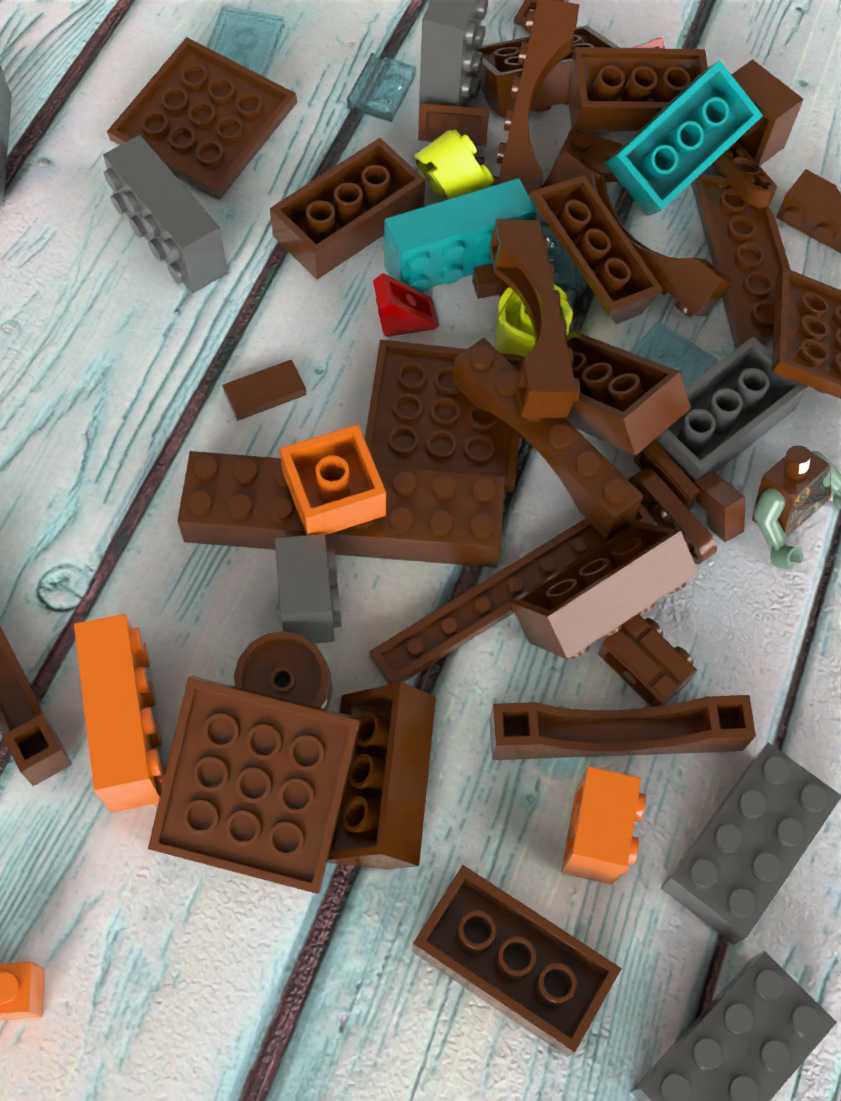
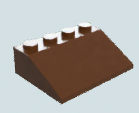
[476,25,620,118]

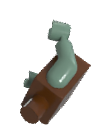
[752,445,841,570]

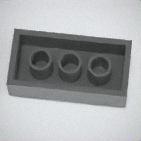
[418,0,489,125]
[103,135,228,294]
[655,336,808,483]
[661,742,841,945]
[631,951,837,1101]

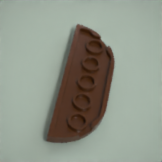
[691,174,791,349]

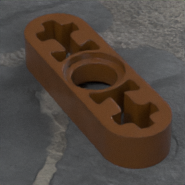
[712,142,777,207]
[628,468,717,565]

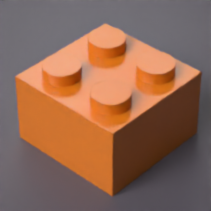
[279,424,386,535]
[561,766,646,885]

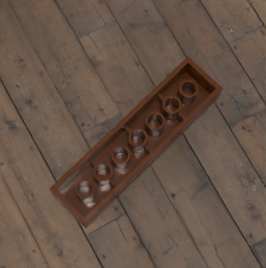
[177,451,505,568]

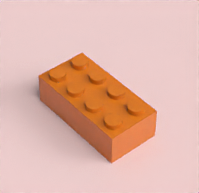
[74,614,166,813]

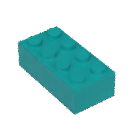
[604,60,763,216]
[384,178,537,292]

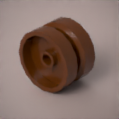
[234,631,333,709]

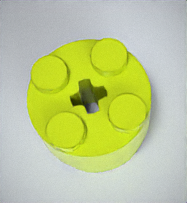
[414,129,494,200]
[495,284,573,357]

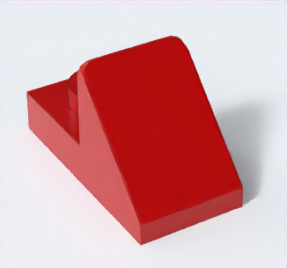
[373,273,439,337]

